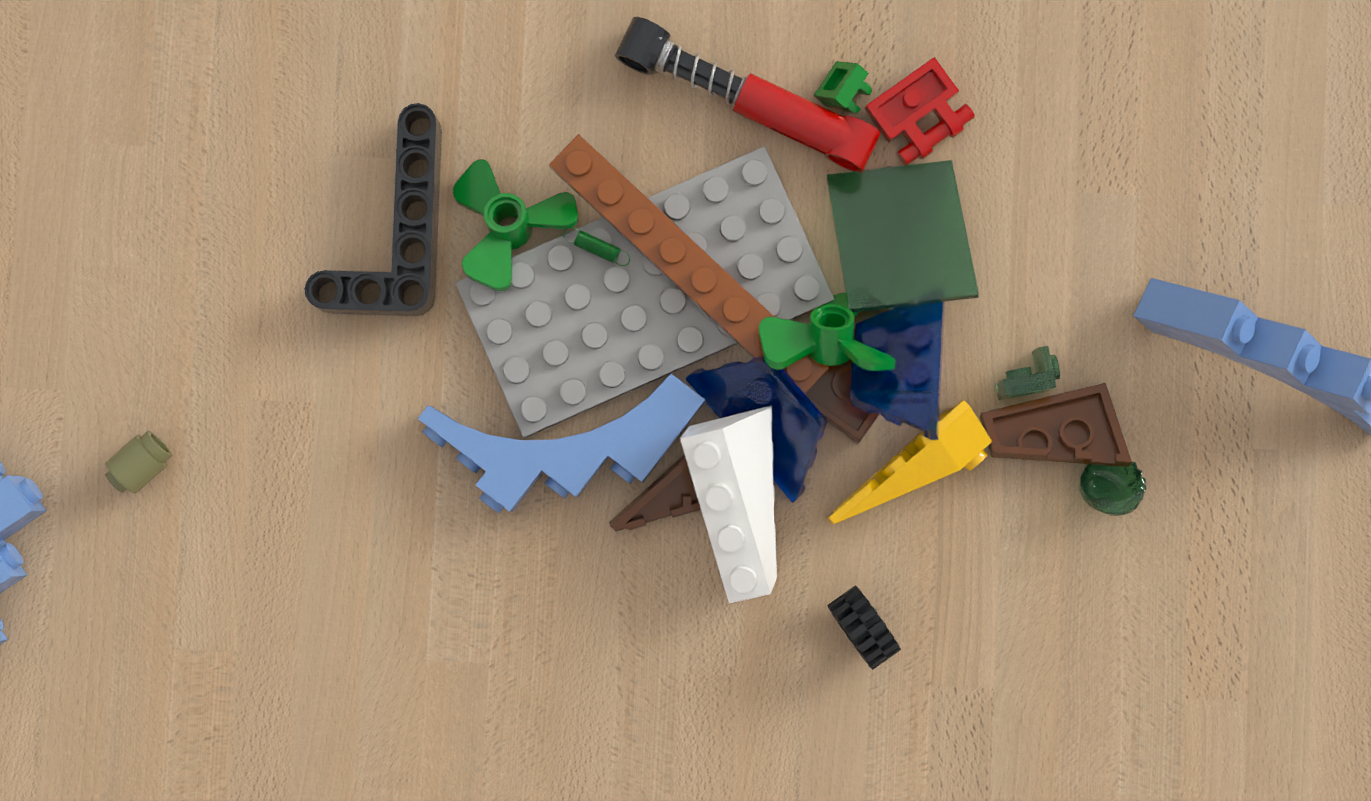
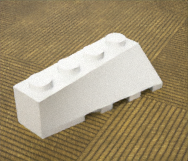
[680,406,777,603]

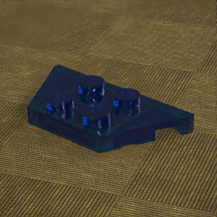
[850,290,945,440]
[685,356,828,503]

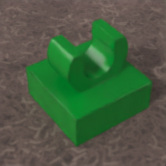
[813,61,872,113]

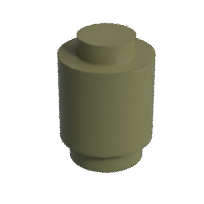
[105,431,172,494]

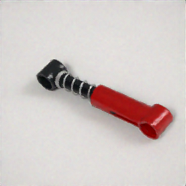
[615,17,881,173]

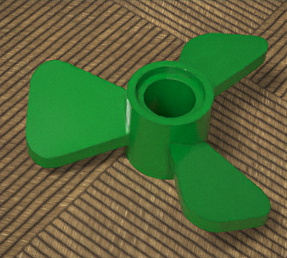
[453,159,579,292]
[759,289,895,371]

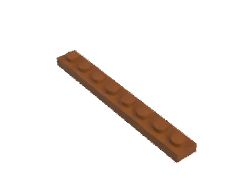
[549,134,829,400]

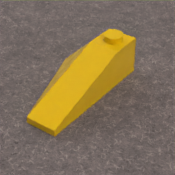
[825,400,992,524]

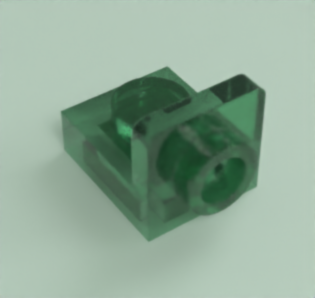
[995,346,1060,400]

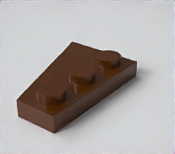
[980,383,1132,467]

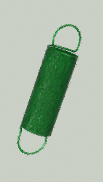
[564,227,630,266]

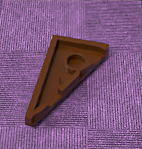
[609,454,776,532]

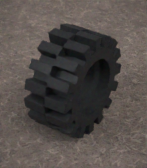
[827,585,901,670]

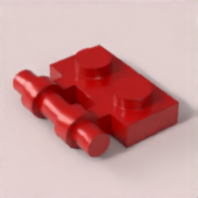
[864,57,975,166]

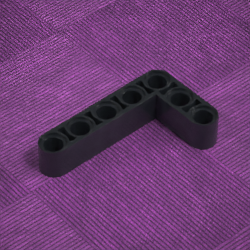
[304,103,442,316]

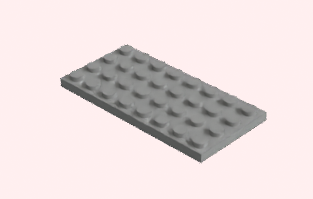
[455,146,834,438]

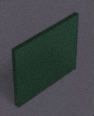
[826,160,979,313]

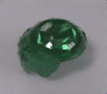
[1079,461,1147,516]

